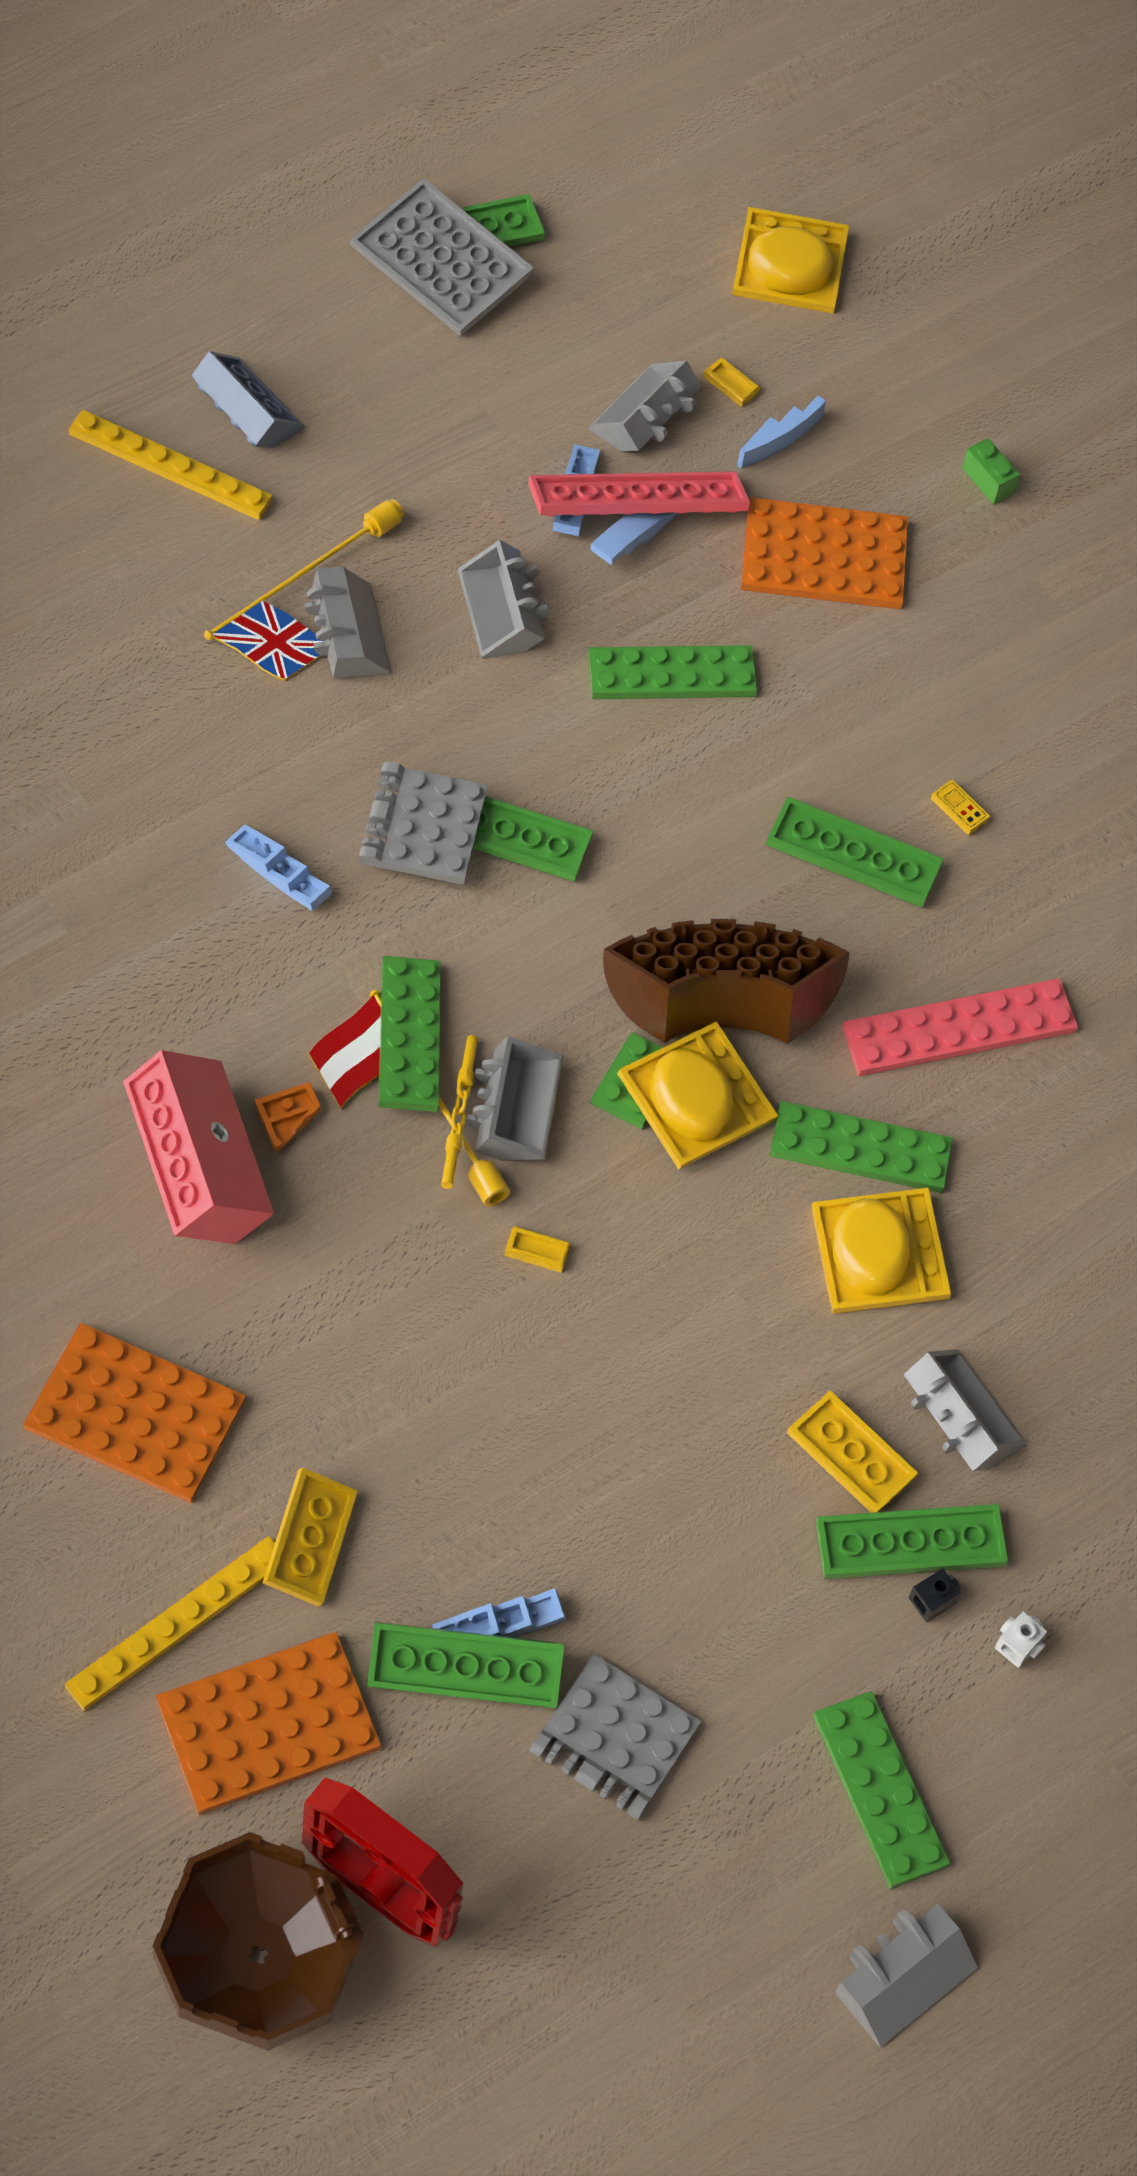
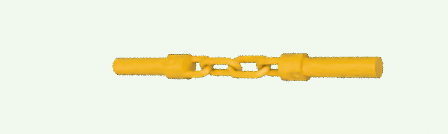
[441,1035,478,1189]

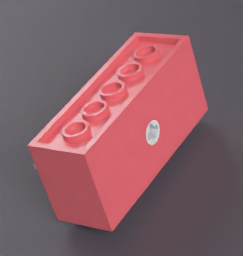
[123,1050,274,1244]

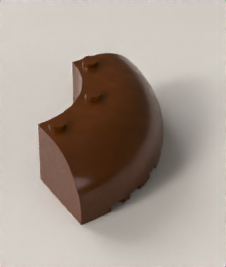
[603,919,850,1044]

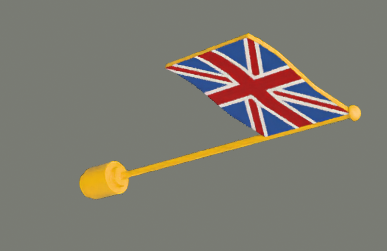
[204,499,404,681]

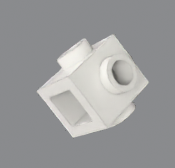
[995,1611,1047,1668]

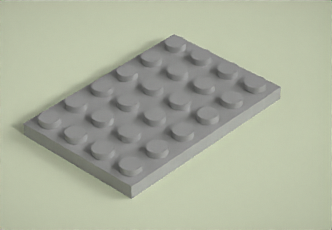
[350,178,534,337]

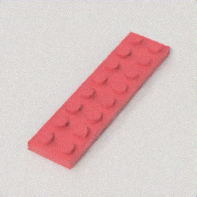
[528,471,750,516]
[842,978,1078,1076]

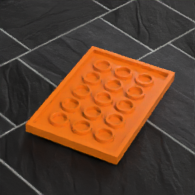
[741,497,908,609]
[23,1322,246,1503]
[156,1632,381,1815]

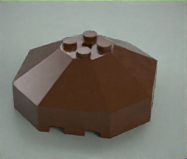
[152,1832,364,2051]

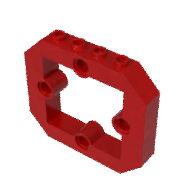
[302,1777,464,1947]

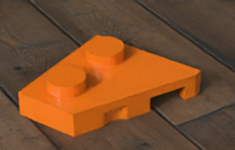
[254,1082,320,1153]

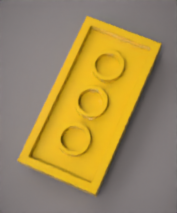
[787,1390,918,1513]
[263,1467,358,1607]

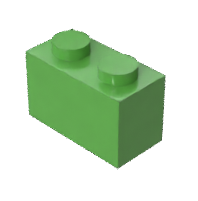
[962,438,1020,505]

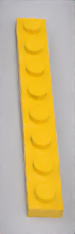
[69,409,272,520]
[65,1536,275,1712]

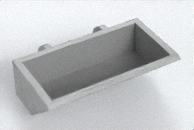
[588,360,701,452]
[458,540,550,659]
[304,567,391,678]
[465,1036,564,1161]
[903,1349,1027,1471]
[835,1904,978,2047]

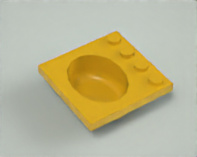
[732,207,849,314]
[618,1021,778,1170]
[811,1188,951,1314]

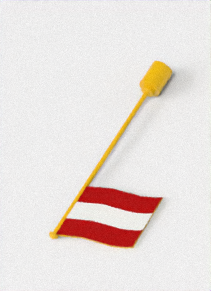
[309,989,511,1207]

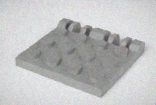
[358,762,488,885]
[529,1654,701,1821]

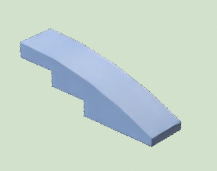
[737,395,826,469]
[552,444,600,536]
[590,513,678,565]
[225,824,332,911]
[432,1588,567,1637]

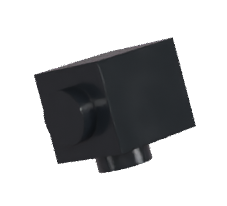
[908,1568,961,1623]

